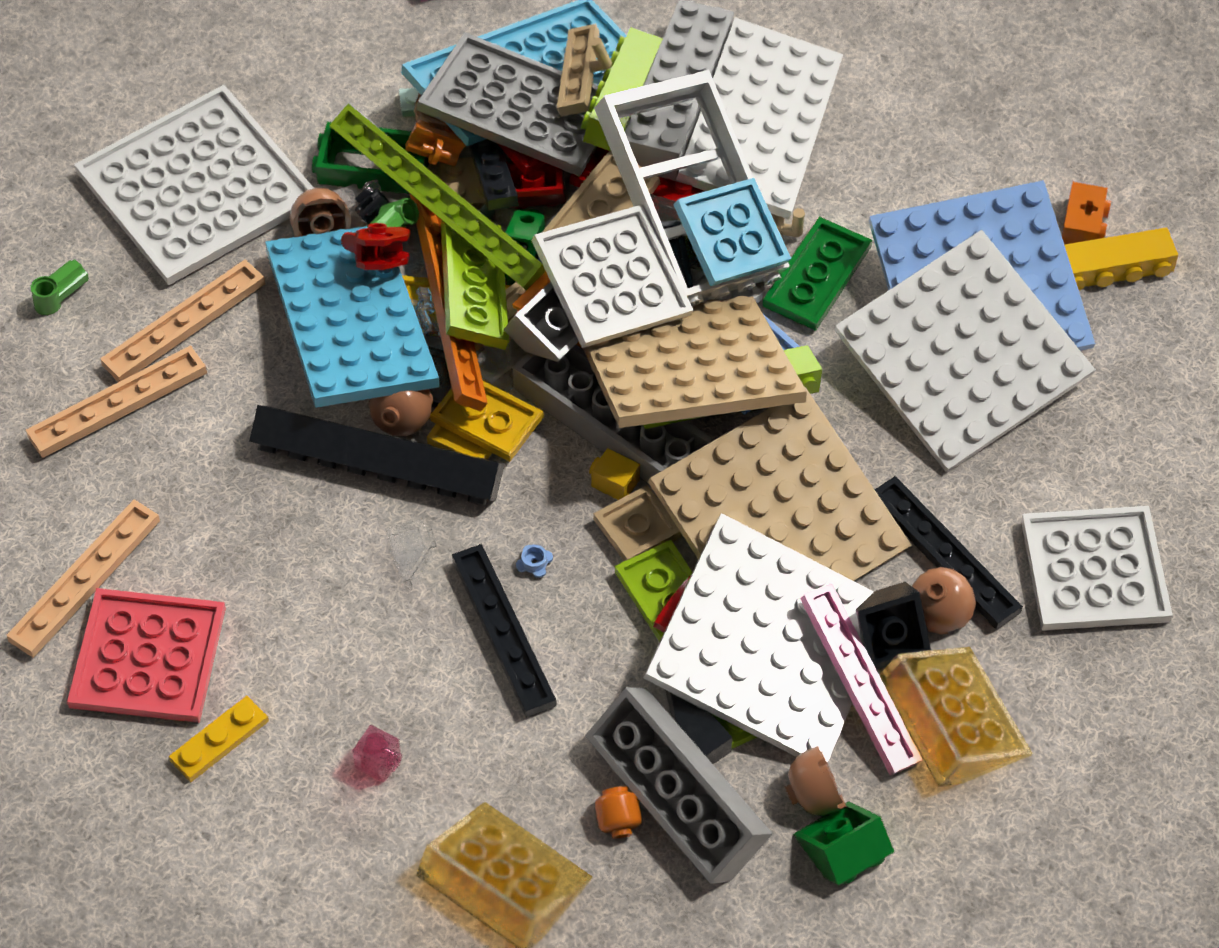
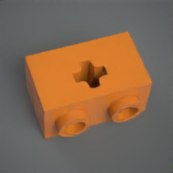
[1062,181,1111,245]

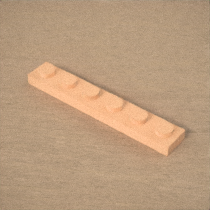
[100,259,265,382]
[26,345,207,458]
[6,499,160,658]

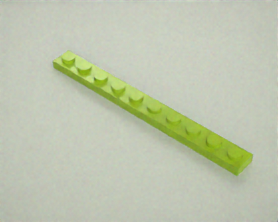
[329,103,545,290]

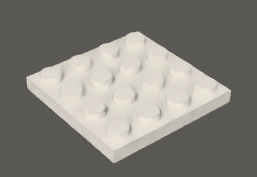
[531,205,694,348]
[1021,506,1173,631]

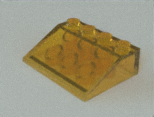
[879,647,1033,787]
[416,802,593,948]

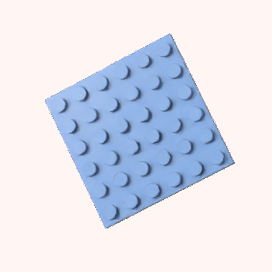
[868,180,1095,351]

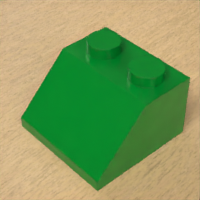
[793,801,895,886]

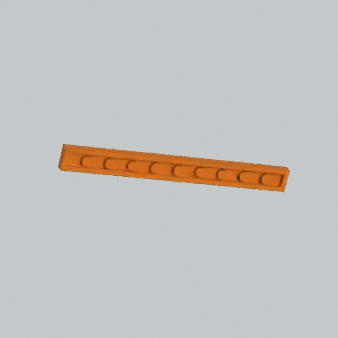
[410,194,488,412]

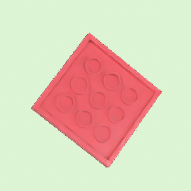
[67,588,226,723]

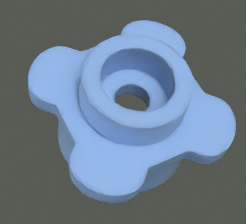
[516,544,553,578]

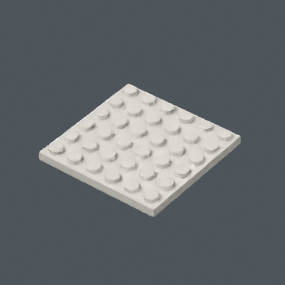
[74,85,314,285]
[834,230,1096,473]
[643,513,873,762]

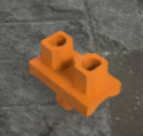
[405,120,465,167]

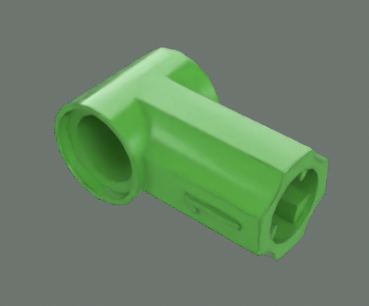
[367,198,419,228]
[30,259,89,316]

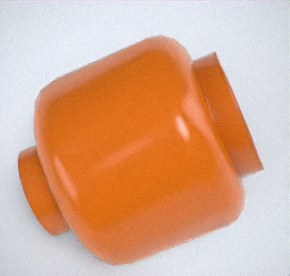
[595,786,642,839]

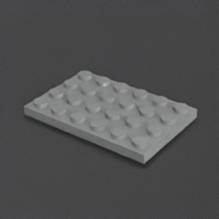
[416,32,598,177]

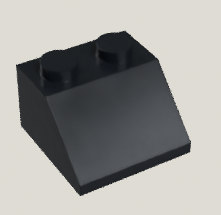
[856,582,932,670]

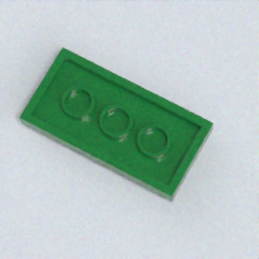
[762,216,872,331]

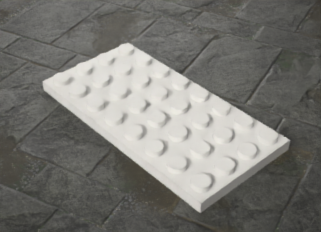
[676,18,843,219]

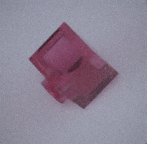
[352,724,402,783]

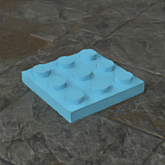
[673,178,791,287]

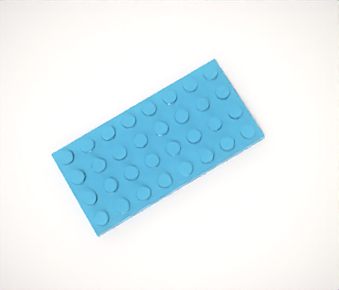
[401,0,626,146]
[265,225,439,408]

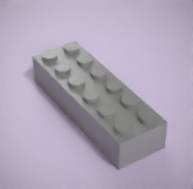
[585,687,773,884]

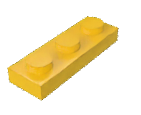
[169,695,269,782]

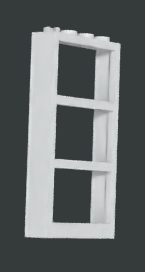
[594,70,790,306]

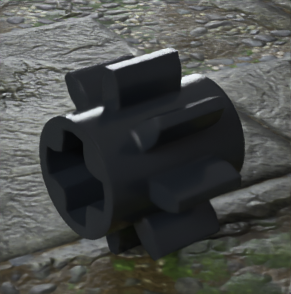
[354,188,390,225]

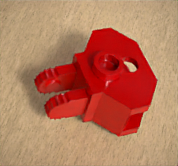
[341,223,410,270]

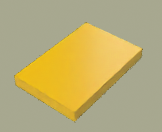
[430,381,544,462]

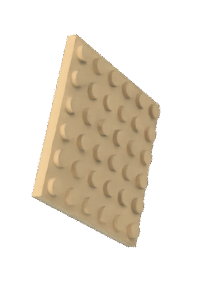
[583,296,807,428]
[648,387,911,581]

